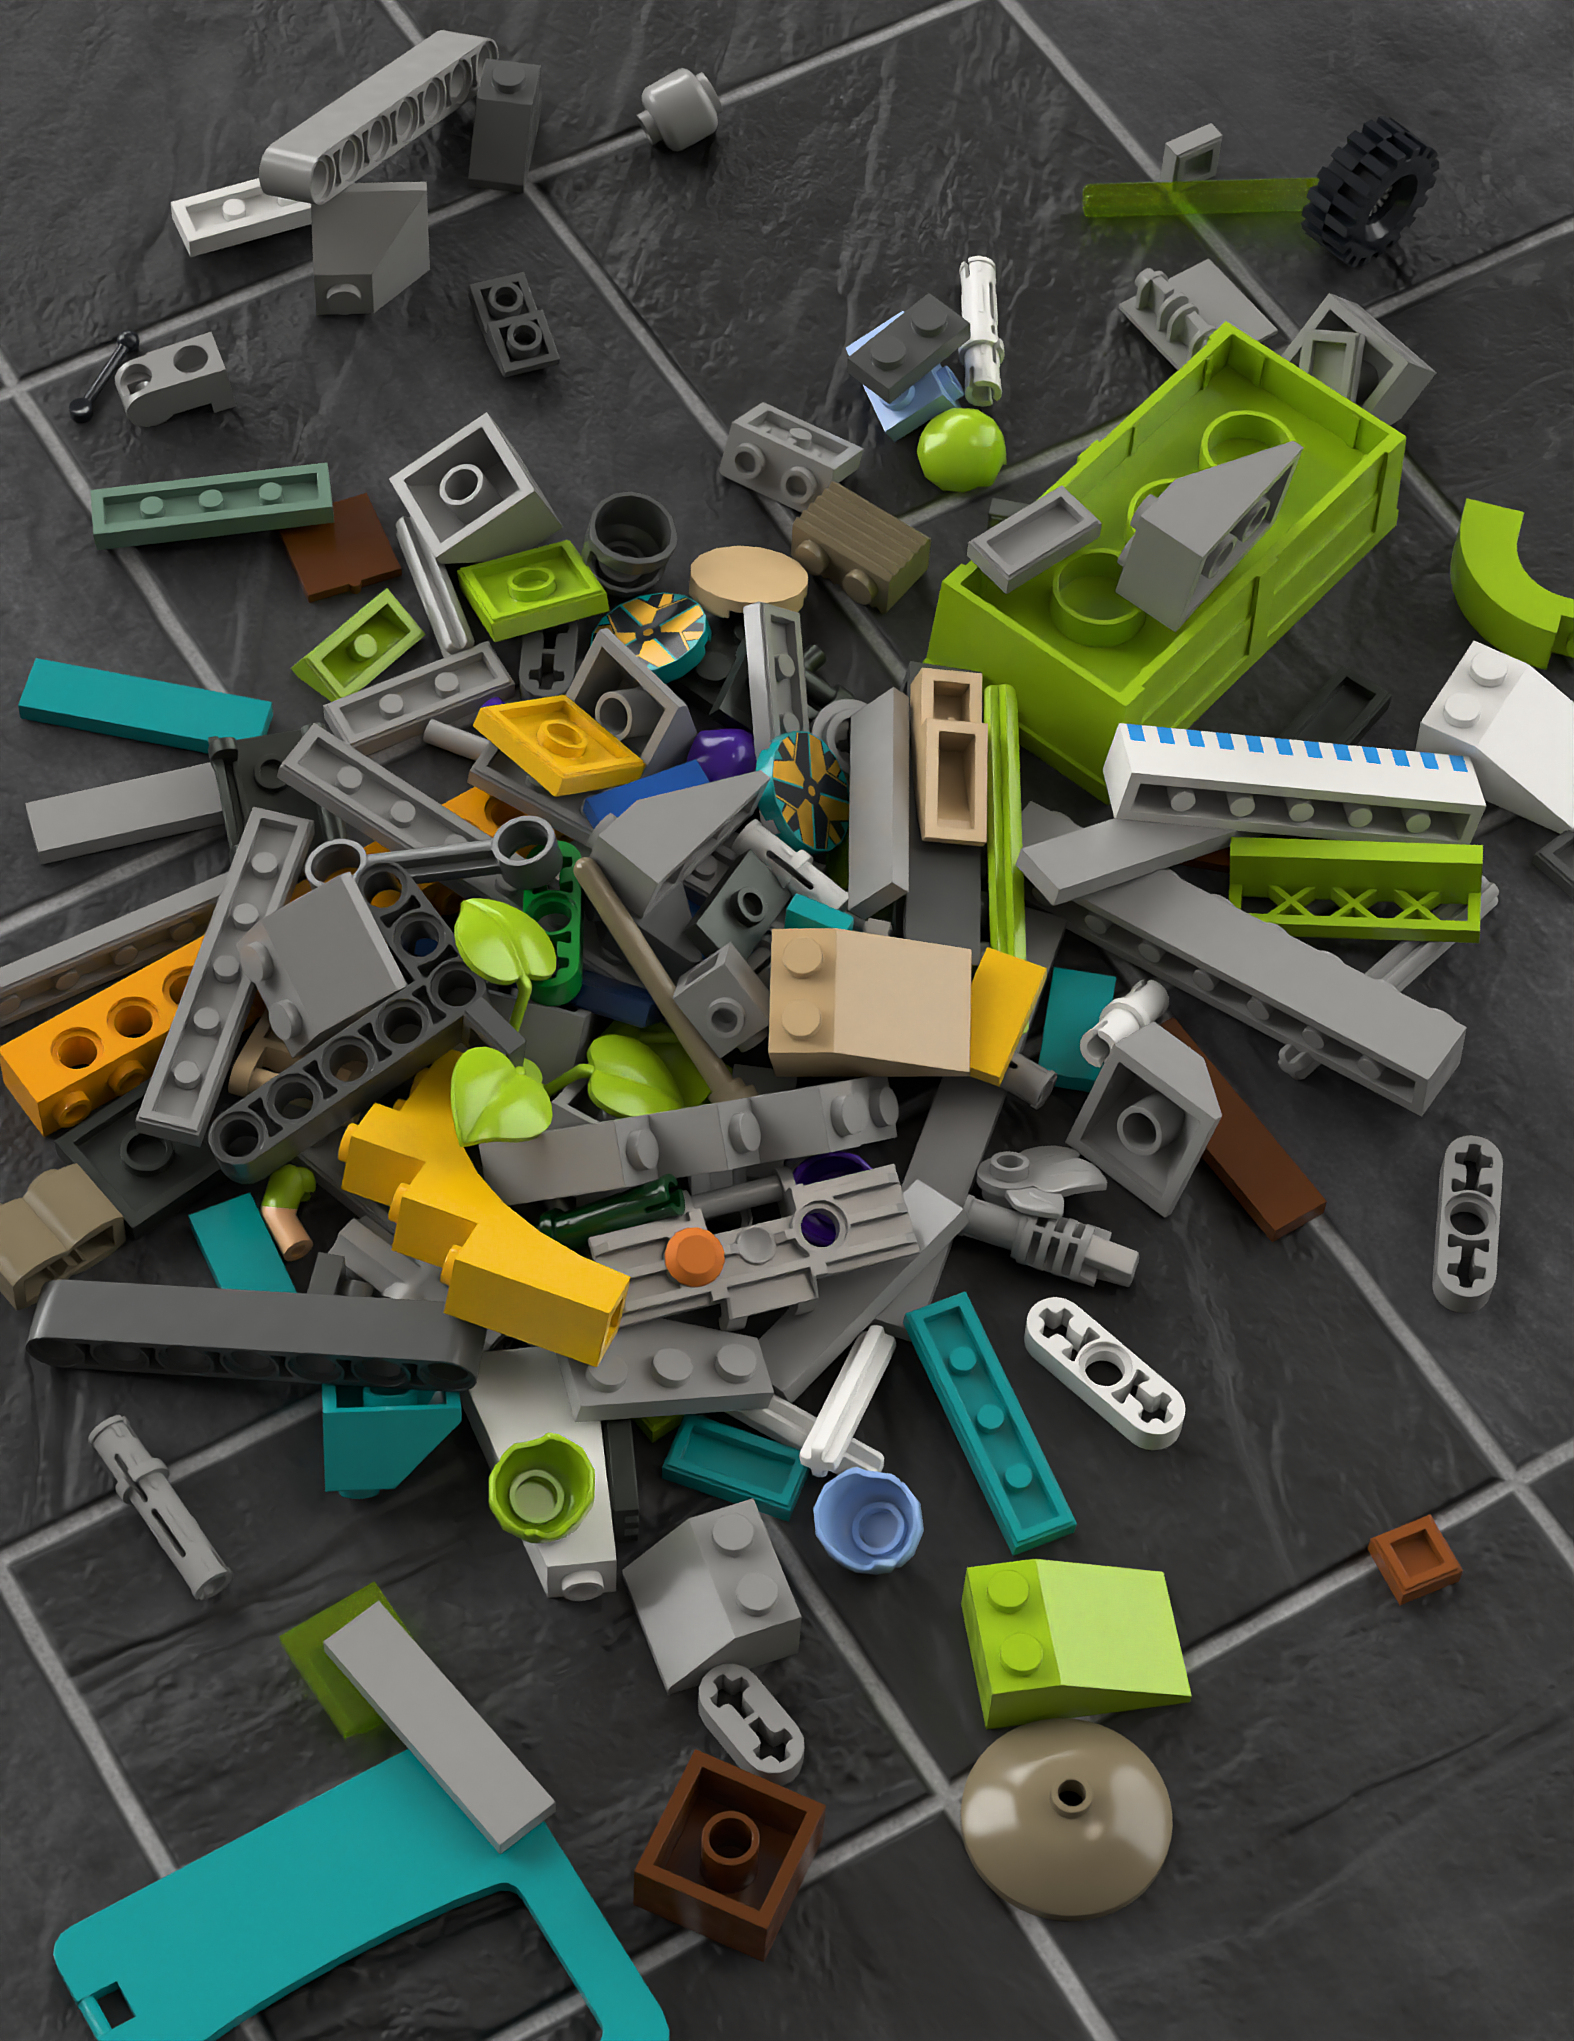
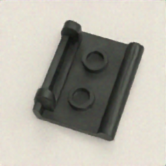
[208,722,349,876]

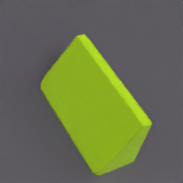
[291,588,426,702]

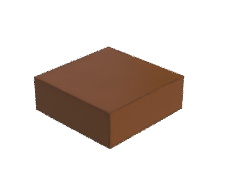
[1368,1515,1463,1605]

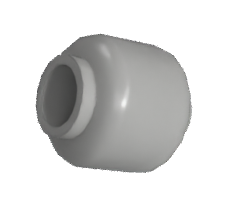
[637,68,723,152]

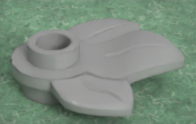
[976,1146,1107,1219]

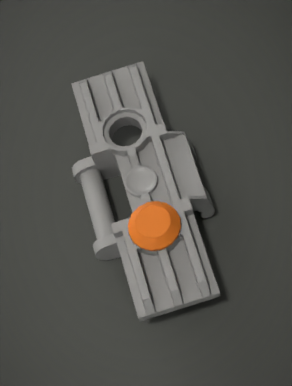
[588,1164,920,1332]

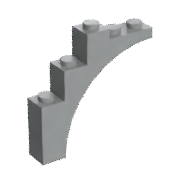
[479,1076,898,1206]

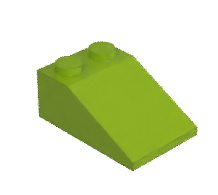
[961,1559,1192,1730]

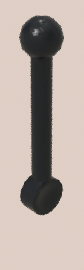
[69,330,140,423]

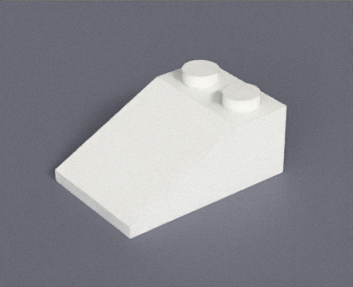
[1415,641,1574,834]

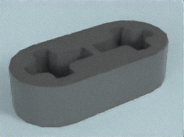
[519,620,578,701]

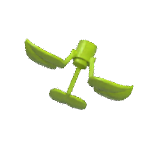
[451,898,685,1147]

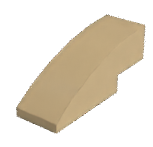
[910,668,988,846]

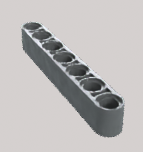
[26,1279,488,1392]

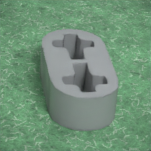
[698,1664,805,1786]

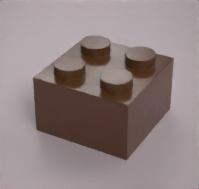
[633,1749,826,1962]

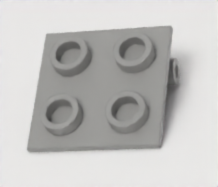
[1118,259,1278,370]

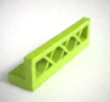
[1229,837,1483,943]

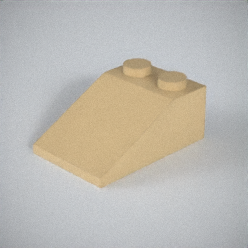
[768,928,972,1077]

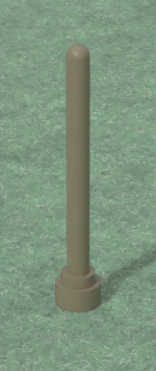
[573,857,760,1103]

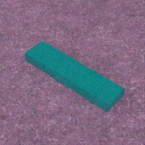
[18,658,273,753]
[903,1291,1077,1556]

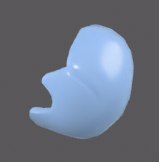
[813,1467,924,1575]

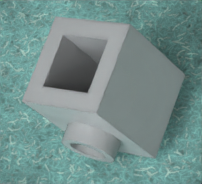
[672,942,770,1059]

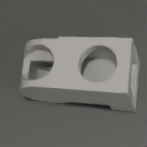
[115,332,236,427]

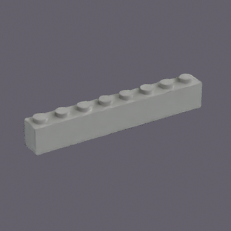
[1021,801,1467,1117]

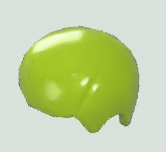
[917,407,1007,492]
[489,1432,595,1544]

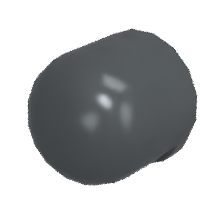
[581,492,677,598]

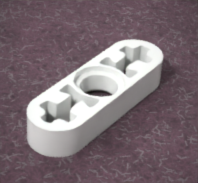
[1024,1297,1185,1450]

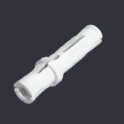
[958,256,1004,407]

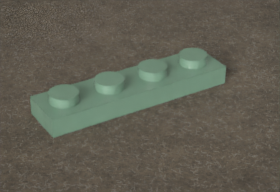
[90,463,335,550]

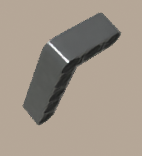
[209,860,492,1184]

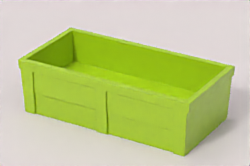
[923,321,1406,806]

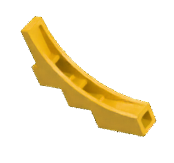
[338,1049,631,1367]

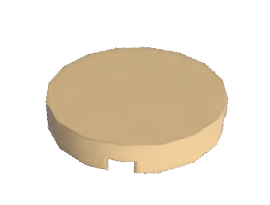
[689,546,808,618]

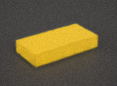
[970,947,1047,1087]

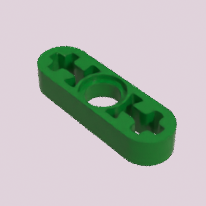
[523,840,585,1006]

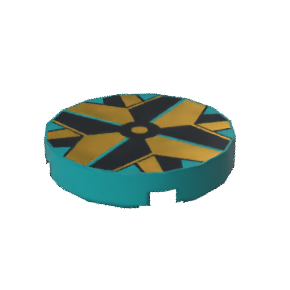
[590,592,712,684]
[756,731,850,856]

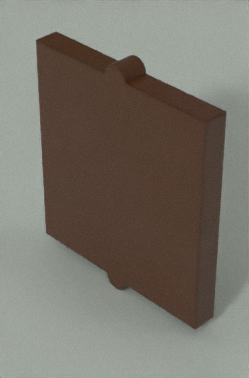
[276,493,402,603]

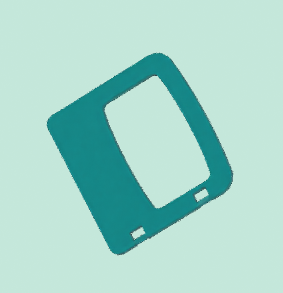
[53,1749,670,2041]

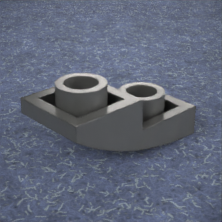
[468,272,560,378]

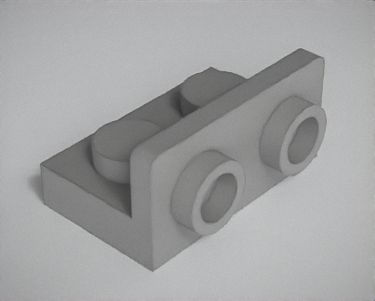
[719,402,864,513]

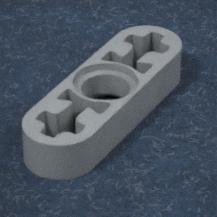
[1432,1135,1503,1313]

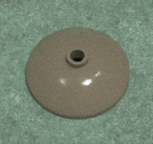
[960,1718,1173,1921]

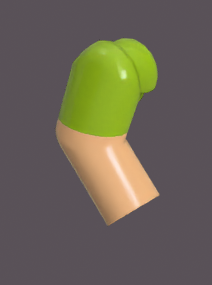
[259,1164,316,1261]

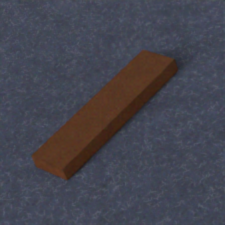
[1159,1017,1327,1243]

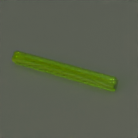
[1081,177,1320,218]

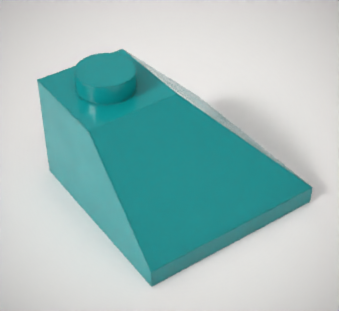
[322,1384,462,1499]

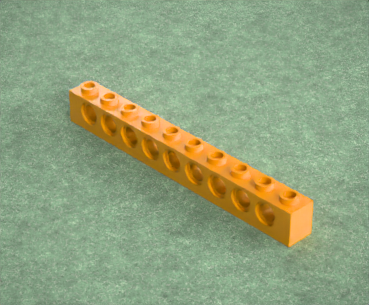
[0,787,574,1137]

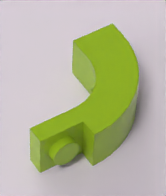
[1450,498,1574,670]

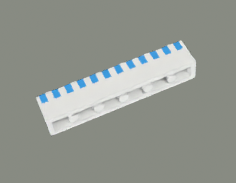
[1103,723,1486,845]

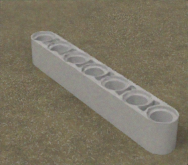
[259,30,499,205]

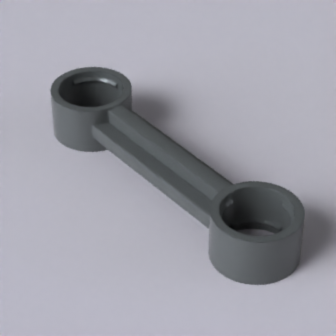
[305,816,563,890]

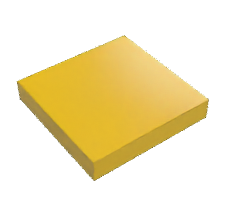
[473,695,646,797]

